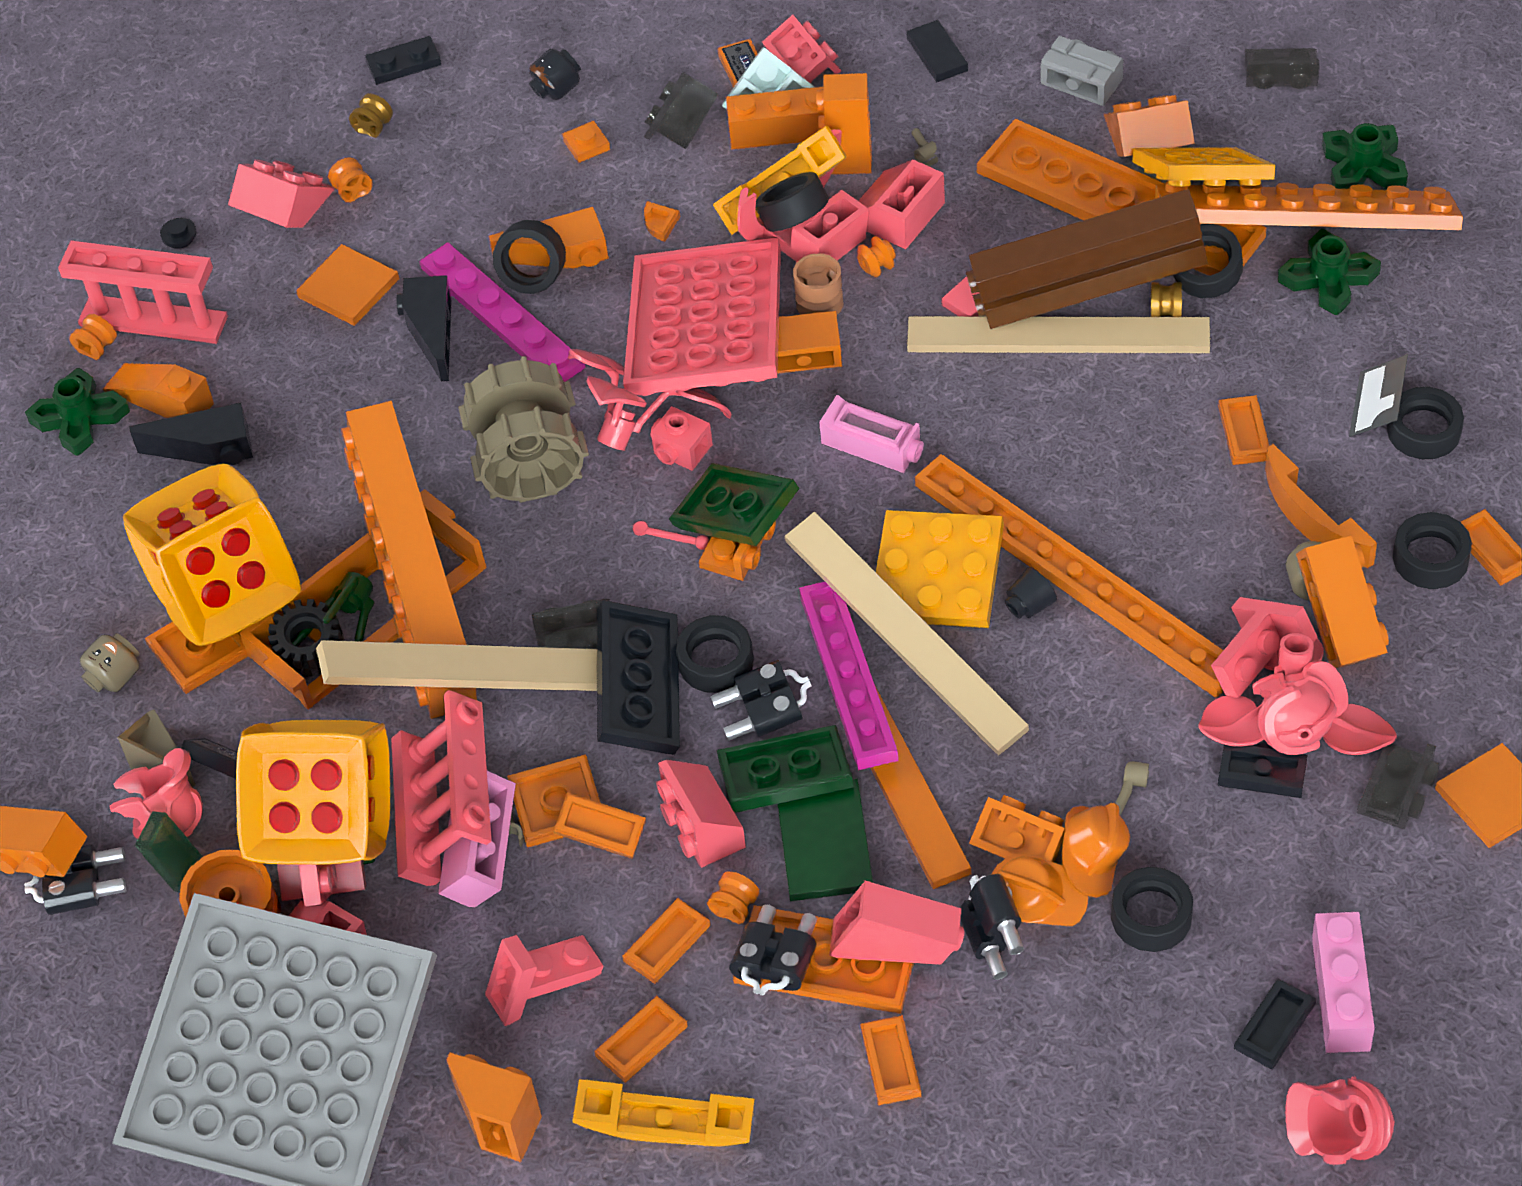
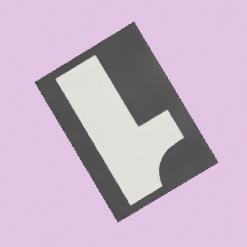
[1349,354,1408,437]

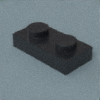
[365,36,441,85]
[1218,744,1308,798]

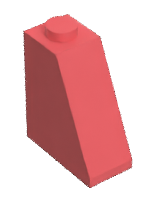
[829,881,964,965]

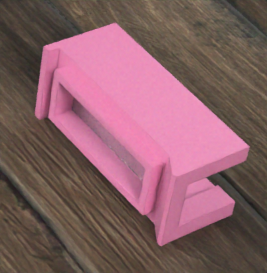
[820,395,924,473]

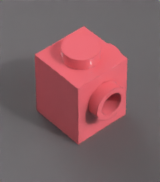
[650,406,713,471]

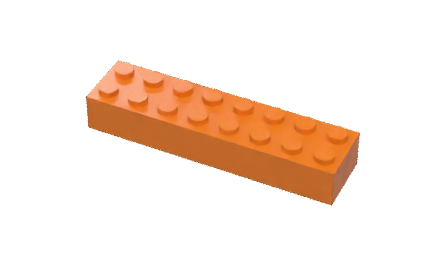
[341,401,477,719]

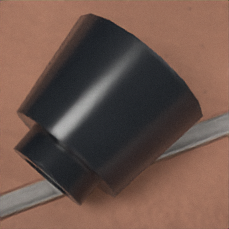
[1005,567,1057,619]

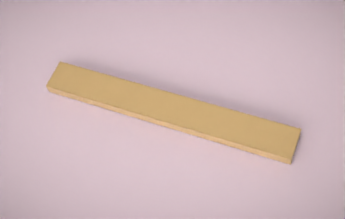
[907,316,1210,353]
[785,512,1029,755]
[316,640,597,691]

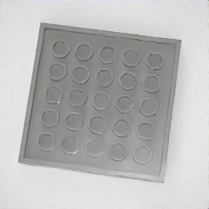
[112,893,437,1186]

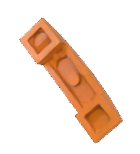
[1265,444,1377,568]

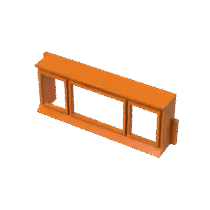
[239,489,487,710]

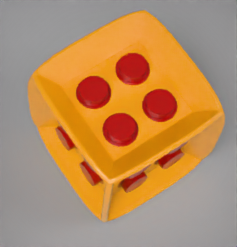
[123,464,301,646]
[236,720,390,865]

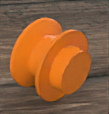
[857,236,896,278]

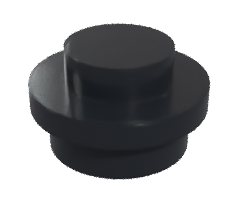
[160,218,197,249]

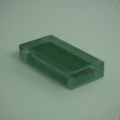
[135,811,203,892]

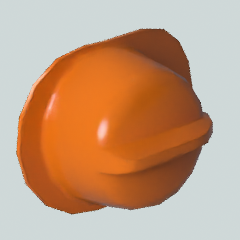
[1062,803,1130,898]
[991,853,1088,926]

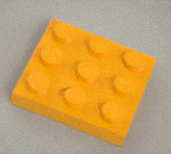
[1132,147,1275,186]
[876,510,1004,628]

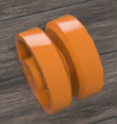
[179,850,281,918]

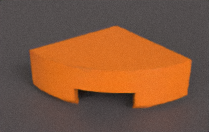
[644,201,680,242]

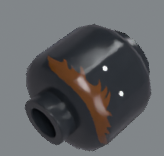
[529,49,581,100]

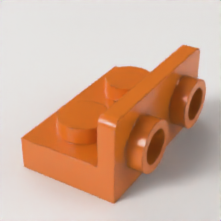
[699,521,776,581]
[969,795,1065,862]

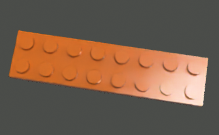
[977,119,1267,276]
[1155,181,1463,230]

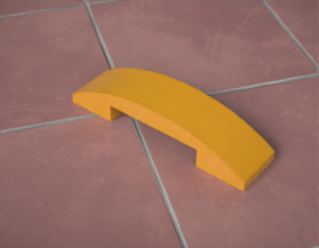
[713,126,847,235]
[573,1079,754,1146]

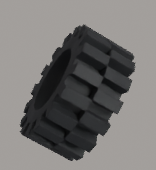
[268,599,345,677]

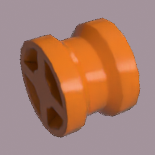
[328,157,373,203]
[69,314,117,360]
[707,871,760,924]

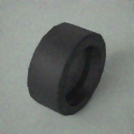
[756,172,828,232]
[493,220,566,294]
[1173,224,1243,298]
[1387,386,1464,460]
[1392,512,1472,589]
[676,615,754,693]
[1111,866,1193,952]

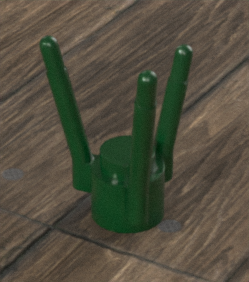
[292,572,375,647]

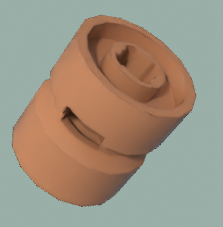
[793,253,843,315]

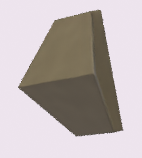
[117,709,195,787]

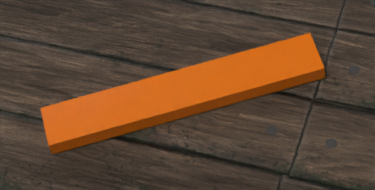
[870,686,971,889]

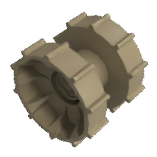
[458,356,589,503]

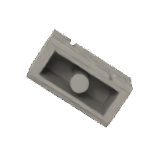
[1041,36,1124,106]

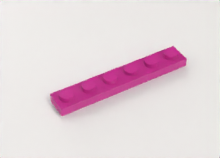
[419,242,586,382]
[799,582,898,770]

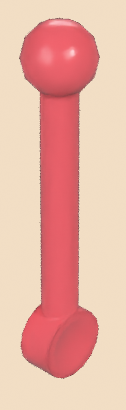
[633,521,709,550]

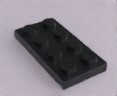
[597,600,680,755]

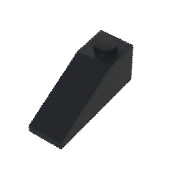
[396,275,452,382]
[129,402,253,465]

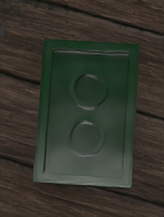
[669,463,800,546]
[716,725,854,813]
[778,779,873,901]

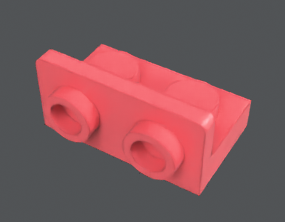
[762,15,841,83]

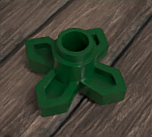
[1322,123,1408,189]
[1277,229,1381,315]
[25,368,130,456]

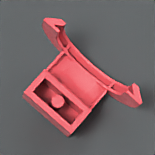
[737,129,869,262]

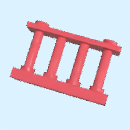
[58,241,228,344]
[391,690,491,886]

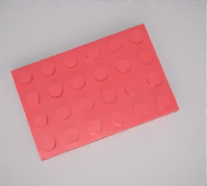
[623,237,781,396]

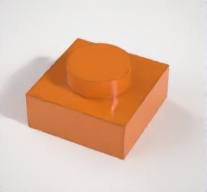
[562,120,610,163]

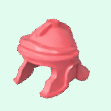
[1252,660,1348,755]
[109,748,203,845]
[1286,1076,1394,1165]

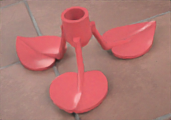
[568,349,732,451]
[1198,633,1397,755]

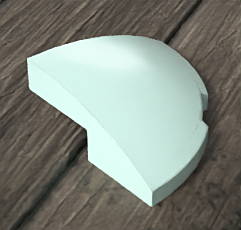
[722,47,814,109]

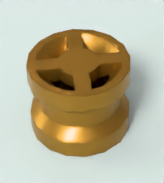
[349,94,393,138]
[1151,282,1182,317]

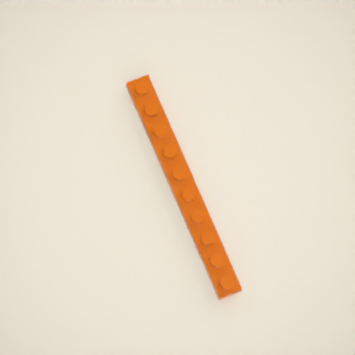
[915,454,1224,698]

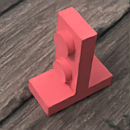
[1211,597,1317,698]
[277,860,366,907]
[485,935,603,1026]

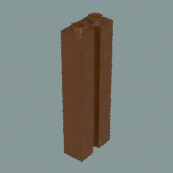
[966,189,1208,329]

